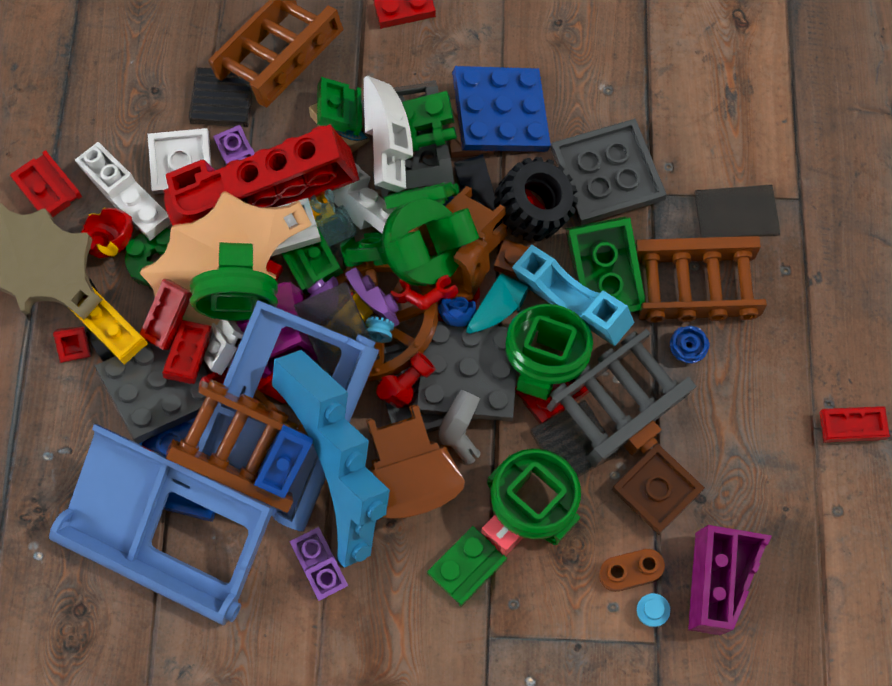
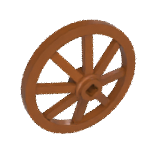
[319,261,439,381]

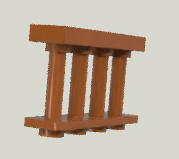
[209,0,344,108]
[635,236,767,323]
[166,380,313,513]

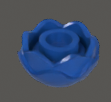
[438,296,477,327]
[670,326,710,364]

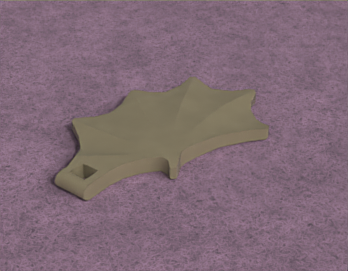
[0,203,102,320]

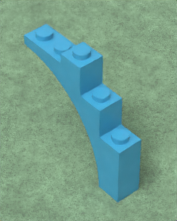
[272,350,390,568]

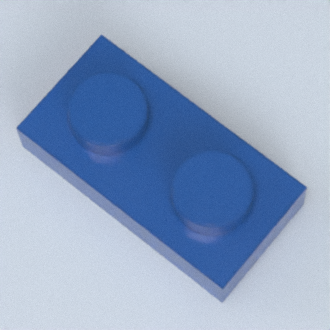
[254,425,314,499]

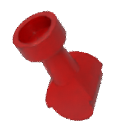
[377,351,436,408]

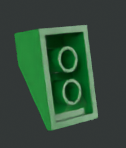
[565,217,646,312]

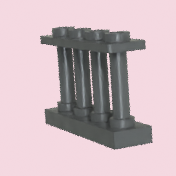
[547,329,697,468]

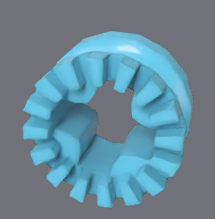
[364,317,394,343]

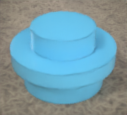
[637,593,670,627]

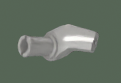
[438,390,481,465]

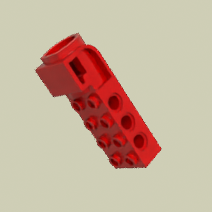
[164,124,360,226]

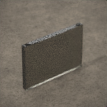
[694,185,781,238]
[294,282,380,377]

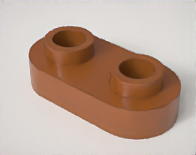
[599,549,665,592]

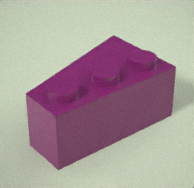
[688,525,772,635]

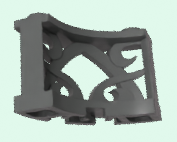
[361,80,454,198]

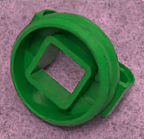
[382,199,480,286]
[189,242,278,321]
[505,304,593,401]
[487,449,581,545]

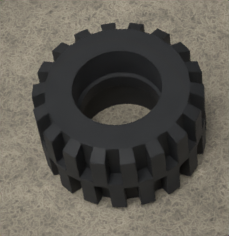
[493,157,578,242]

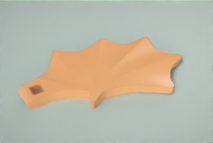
[140,191,312,326]

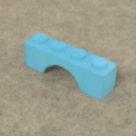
[512,244,635,346]

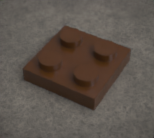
[612,443,705,535]

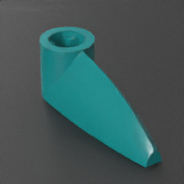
[466,273,530,334]

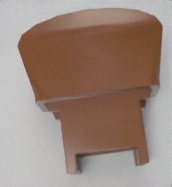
[409,186,508,301]
[366,404,465,519]

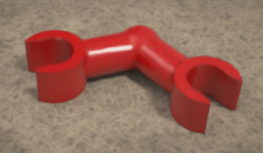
[390,275,459,310]

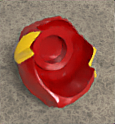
[81,207,134,258]

